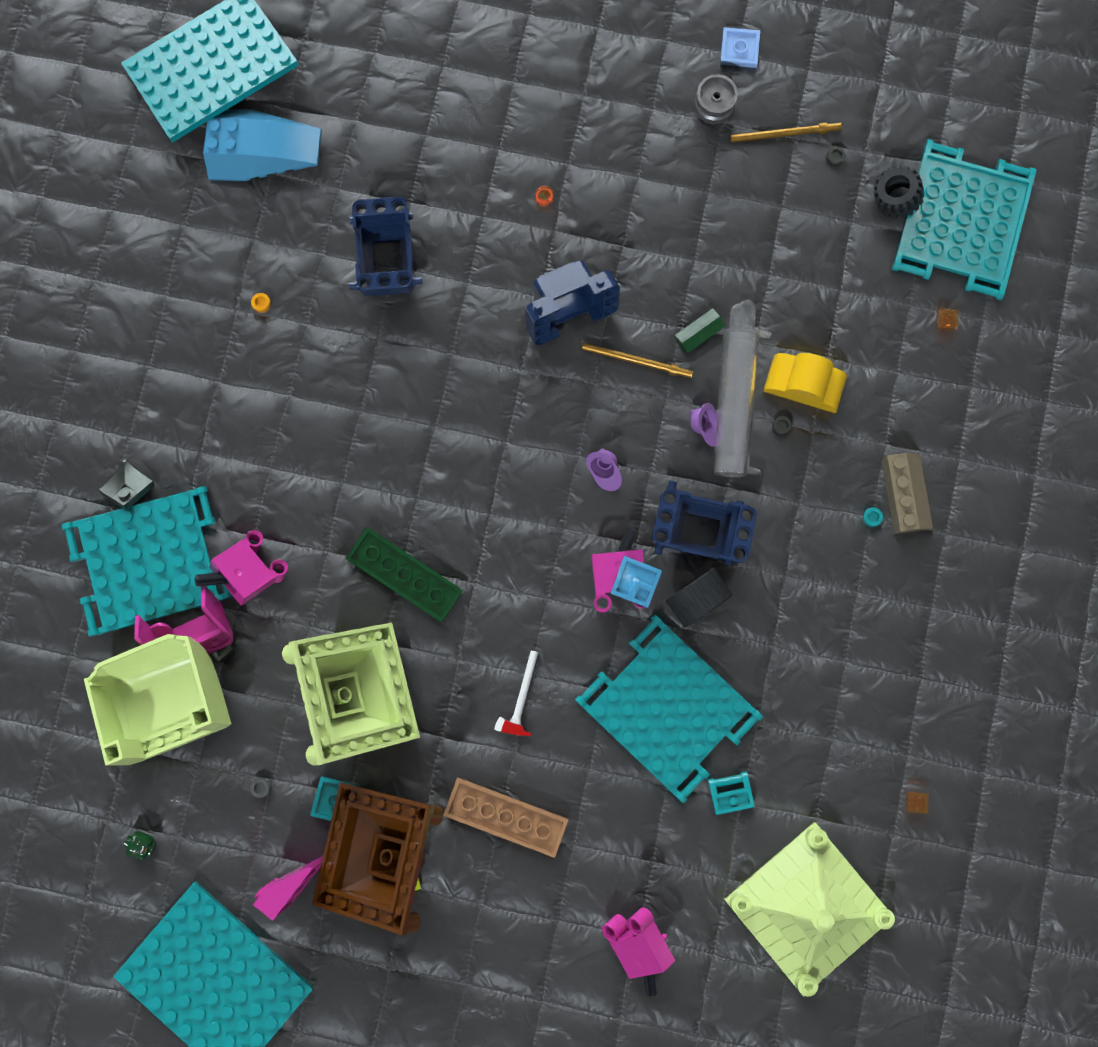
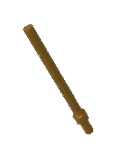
[730,122,842,143]
[582,343,693,378]

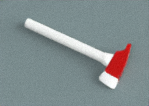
[494,650,538,736]

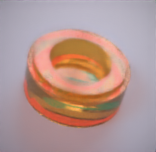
[535,186,554,206]

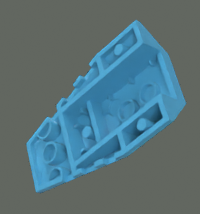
[203,109,322,181]

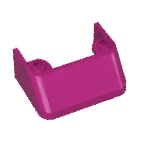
[135,586,233,655]

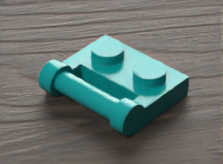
[708,771,755,815]

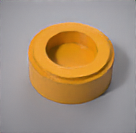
[251,293,271,313]

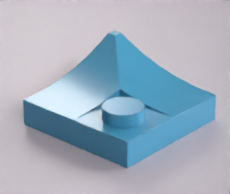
[610,556,662,608]

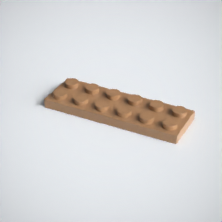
[443,777,569,858]

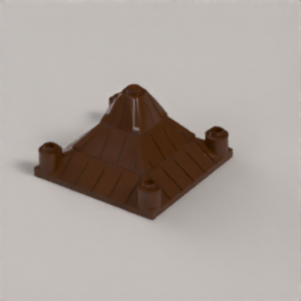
[312,783,444,935]

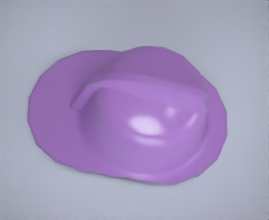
[690,403,723,447]
[586,448,622,491]

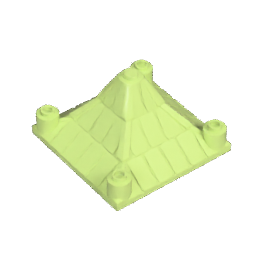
[282,623,420,766]
[724,822,895,997]

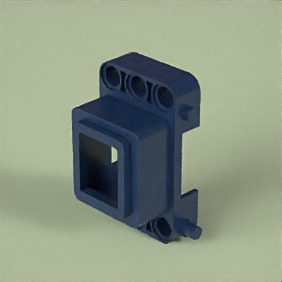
[349,197,422,296]
[526,260,620,345]
[651,481,757,566]

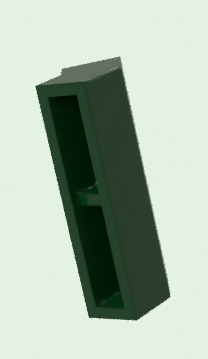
[675,309,726,353]

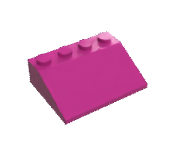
[253,856,323,921]

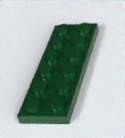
[346,527,464,623]

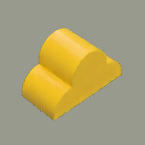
[763,353,847,413]

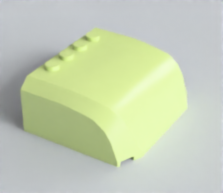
[84,634,231,766]

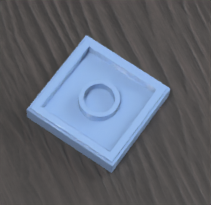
[720,27,760,68]

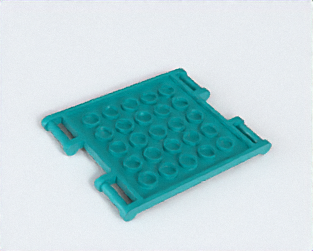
[891,139,1036,300]
[61,486,233,637]
[575,615,763,804]

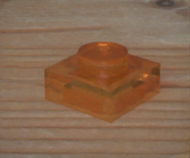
[936,309,958,330]
[906,791,929,814]

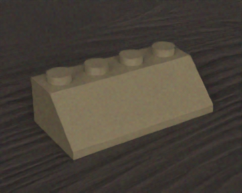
[881,453,933,534]

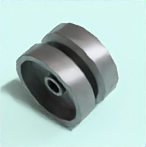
[694,74,738,125]

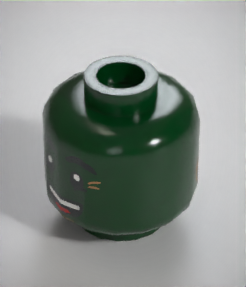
[124,831,156,860]

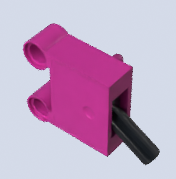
[591,527,651,613]
[194,530,288,606]
[602,908,676,997]

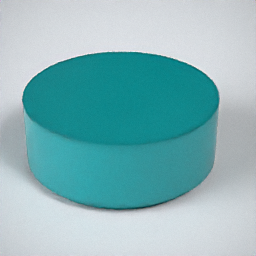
[862,507,883,527]

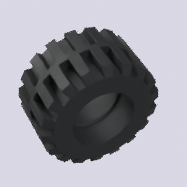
[874,165,924,219]

